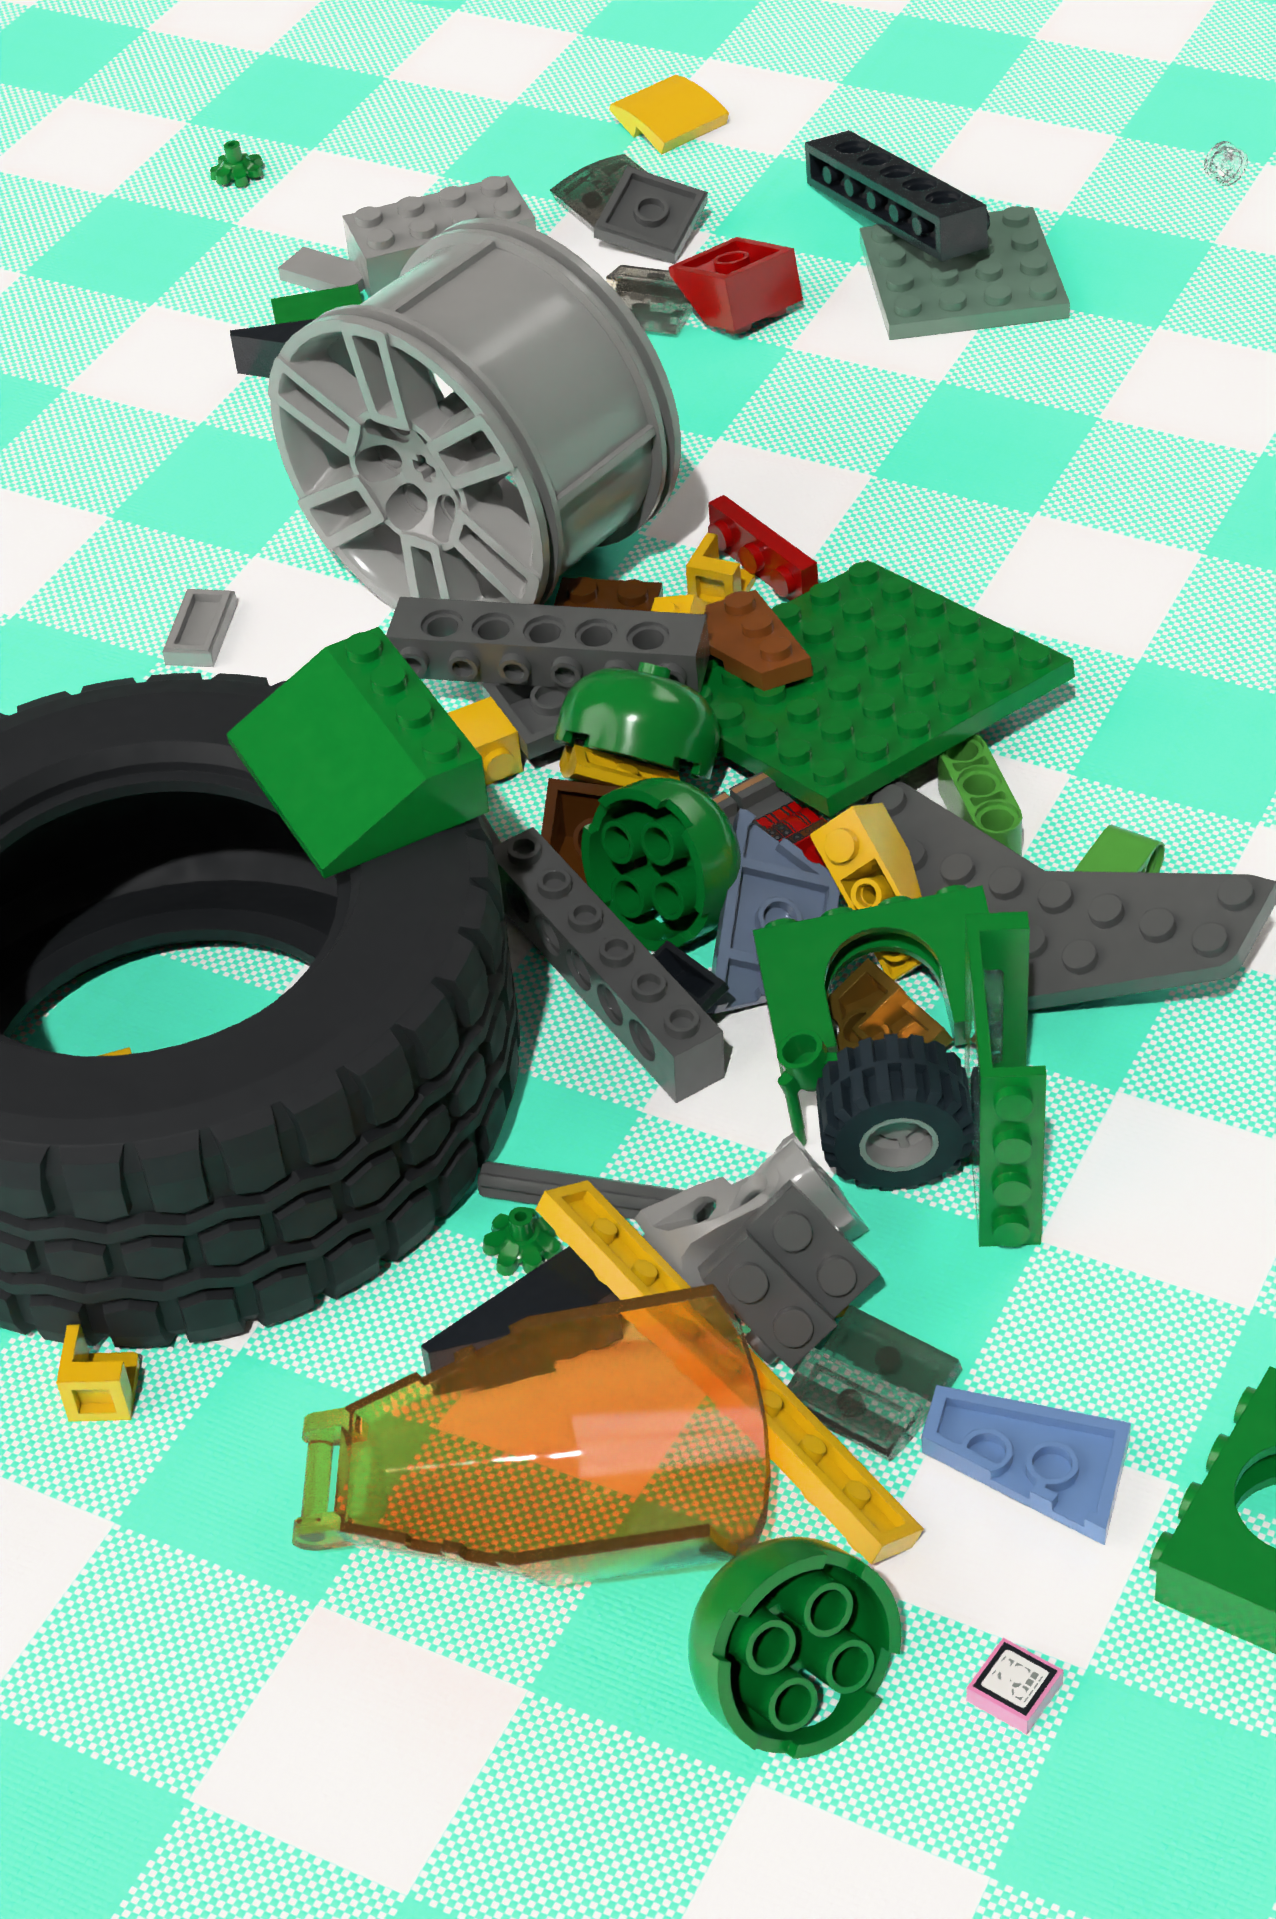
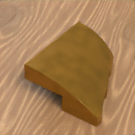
[827,958,953,1052]

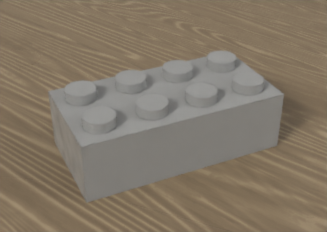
[342,175,536,298]

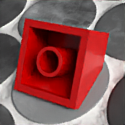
[668,237,803,334]

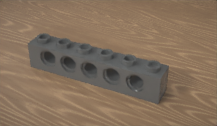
[386,597,710,693]
[493,827,725,1103]

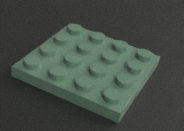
[859,206,1070,340]

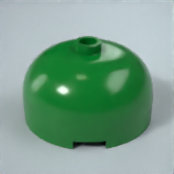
[553,662,720,781]
[581,777,742,951]
[688,1536,901,1759]

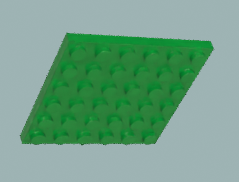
[700,560,1075,817]

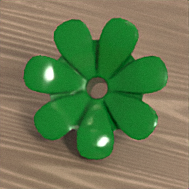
[210,140,264,187]
[482,1207,563,1276]

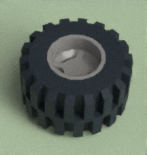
[816,1034,975,1191]

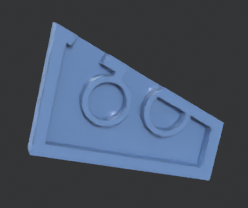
[921,1385,1131,1545]

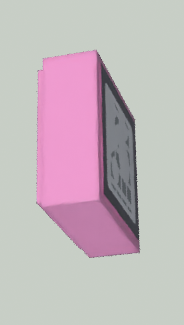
[966,1637,1064,1735]

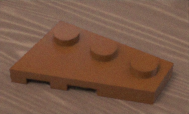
[704,590,813,691]

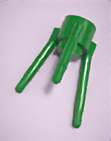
[777,1029,837,1146]

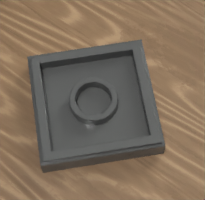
[594,166,708,264]

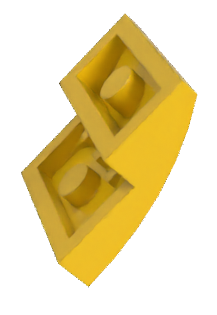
[609,74,729,155]
[559,744,680,787]

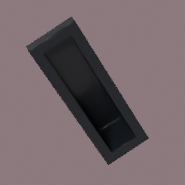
[652,940,730,1012]

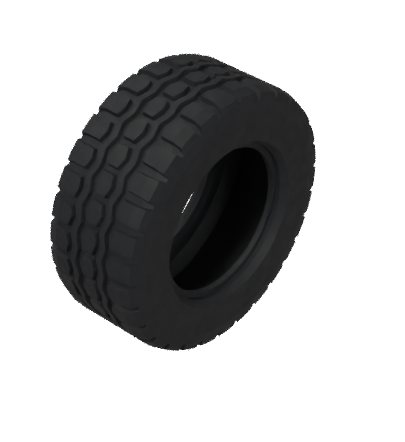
[0,673,520,1348]

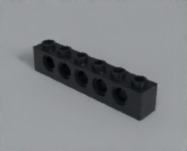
[804,130,990,262]

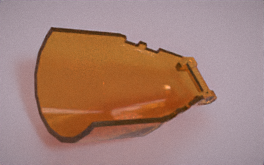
[292,1284,771,1587]

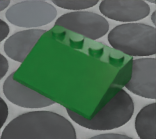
[227,626,489,879]

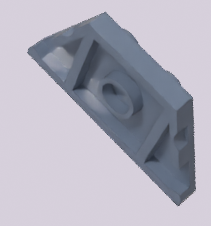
[706,808,840,1014]

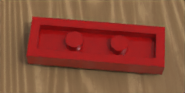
[708,495,818,601]

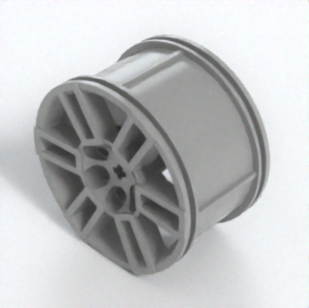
[268,218,681,609]

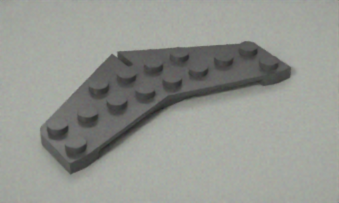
[864,780,1276,1011]

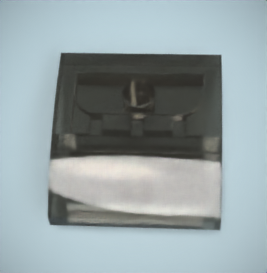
[550,154,647,233]
[606,265,694,335]
[787,1305,963,1462]

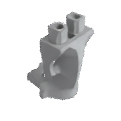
[634,1133,869,1320]

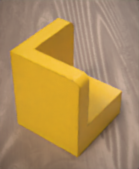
[686,532,755,605]
[56,1324,140,1422]

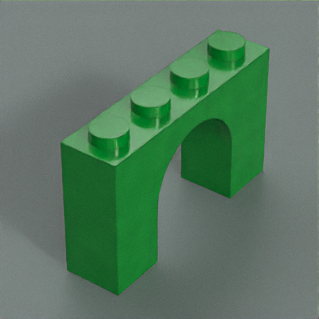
[753,885,1003,1075]
[1149,1366,1276,1654]

